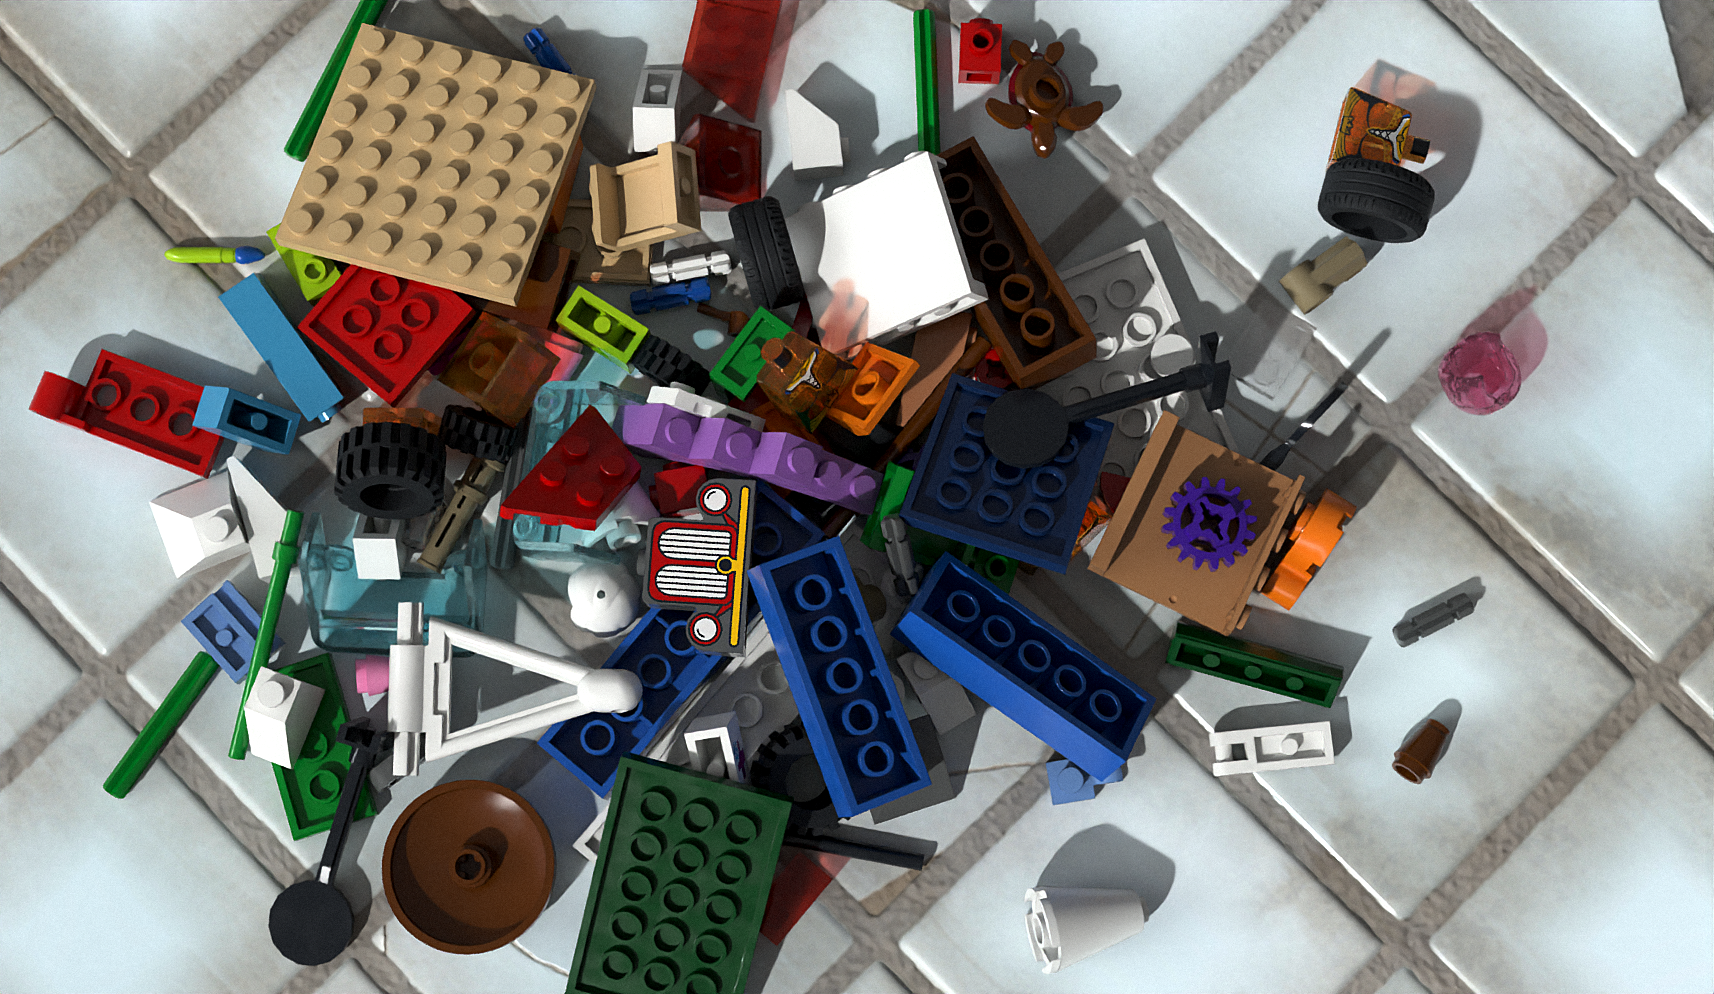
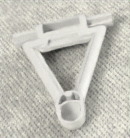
[387,602,643,776]

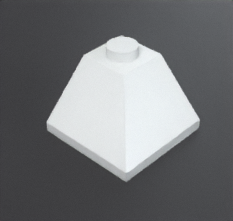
[149,471,251,580]

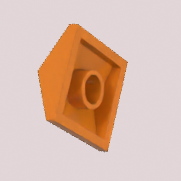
[817,342,920,436]

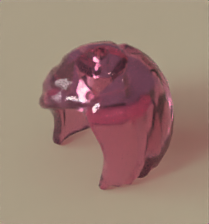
[1438,331,1522,416]

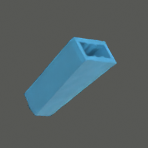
[218,273,346,423]

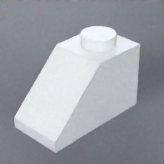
[633,69,682,155]
[785,89,851,181]
[352,513,409,581]
[896,650,976,736]

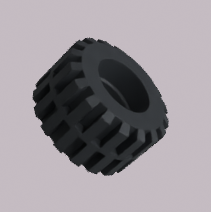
[334,421,447,520]
[751,722,851,836]

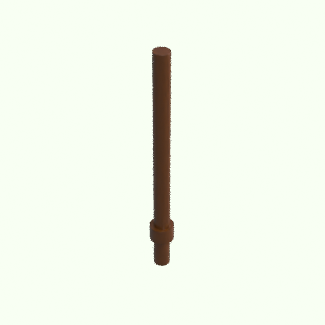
[821,336,992,539]

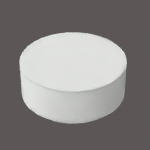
[1150,334,1193,377]

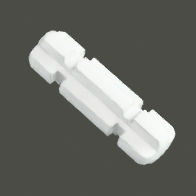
[650,250,732,287]

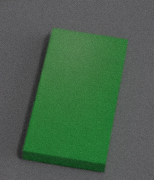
[271,652,379,841]

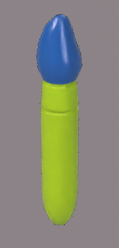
[164,246,265,264]

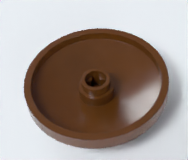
[382,780,557,955]

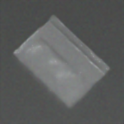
[1226,297,1317,401]

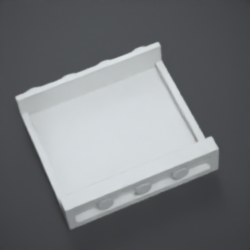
[784,151,989,362]

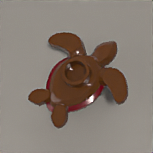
[985,40,1104,159]

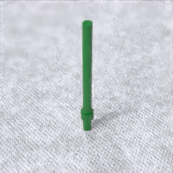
[228,509,305,760]

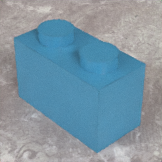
[192,385,301,455]

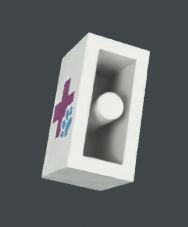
[684,711,753,786]

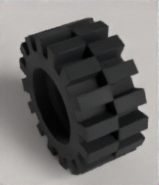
[632,335,711,396]
[437,404,519,462]

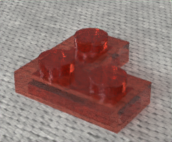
[760,852,833,946]

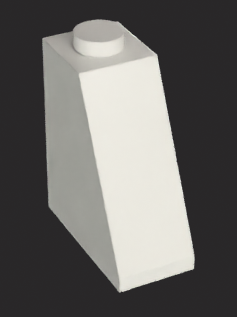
[244,666,325,770]

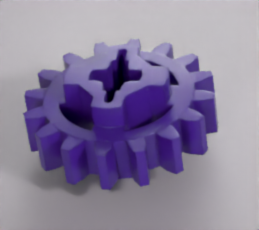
[1161,477,1257,572]

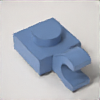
[1046,759,1123,805]

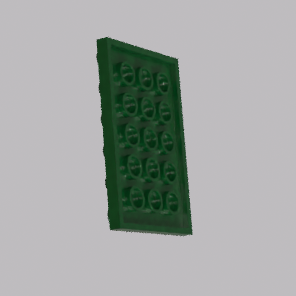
[565,751,794,994]

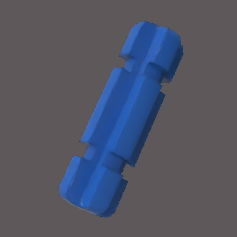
[523,27,576,75]
[630,277,712,315]

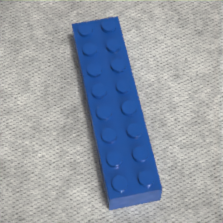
[537,481,826,800]

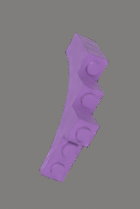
[612,403,884,515]

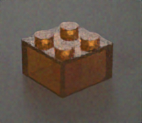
[437,311,561,429]

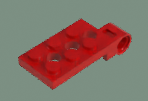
[28,349,225,479]

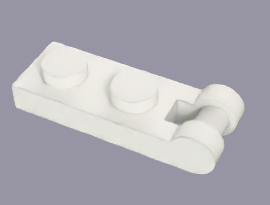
[1209,721,1335,777]

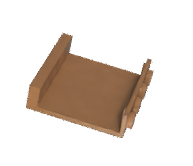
[1087,410,1307,636]

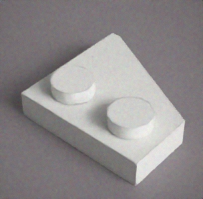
[647,382,766,432]

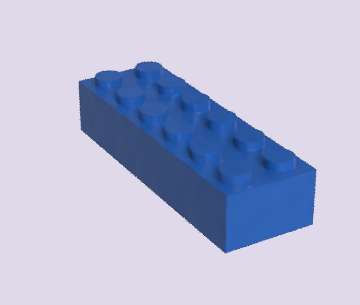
[747,536,932,818]
[890,551,1157,782]

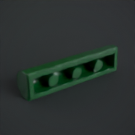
[1165,621,1344,708]

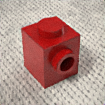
[958,18,1002,85]
[648,462,708,518]

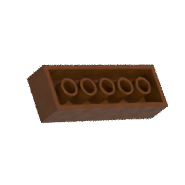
[936,136,1097,390]

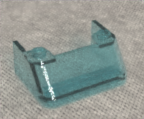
[513,381,646,565]
[298,512,488,658]

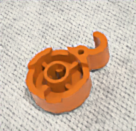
[1260,488,1357,611]

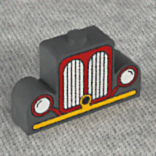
[637,478,758,658]

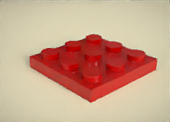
[297,264,477,408]

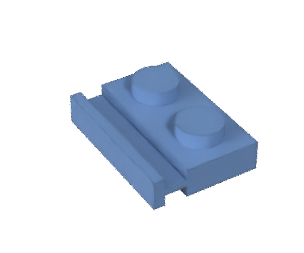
[181,580,286,685]

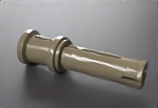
[417,454,506,574]

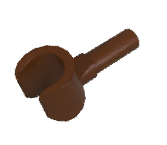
[697,302,750,338]

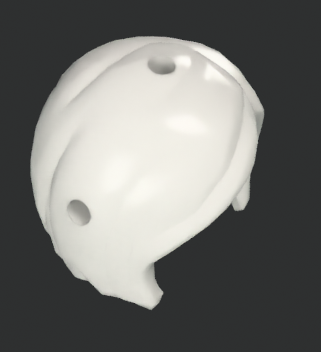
[568,559,641,638]

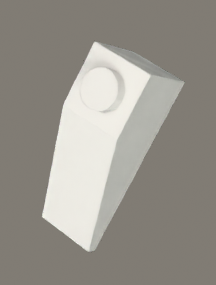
[226,456,320,583]

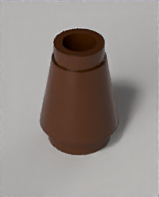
[1392,719,1450,784]

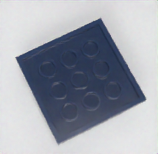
[899,373,1115,575]

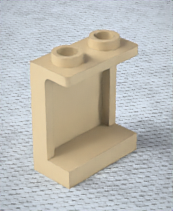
[589,141,702,252]

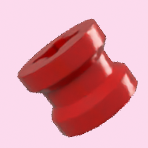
[974,349,1014,390]

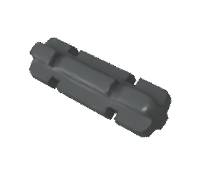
[881,513,920,596]
[1392,593,1474,647]

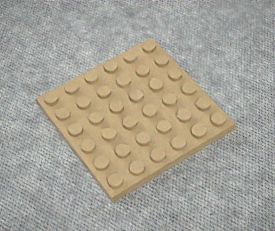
[275,23,597,307]

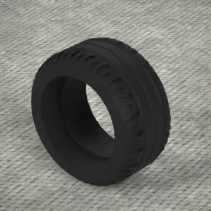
[1318,158,1435,243]
[728,196,805,311]

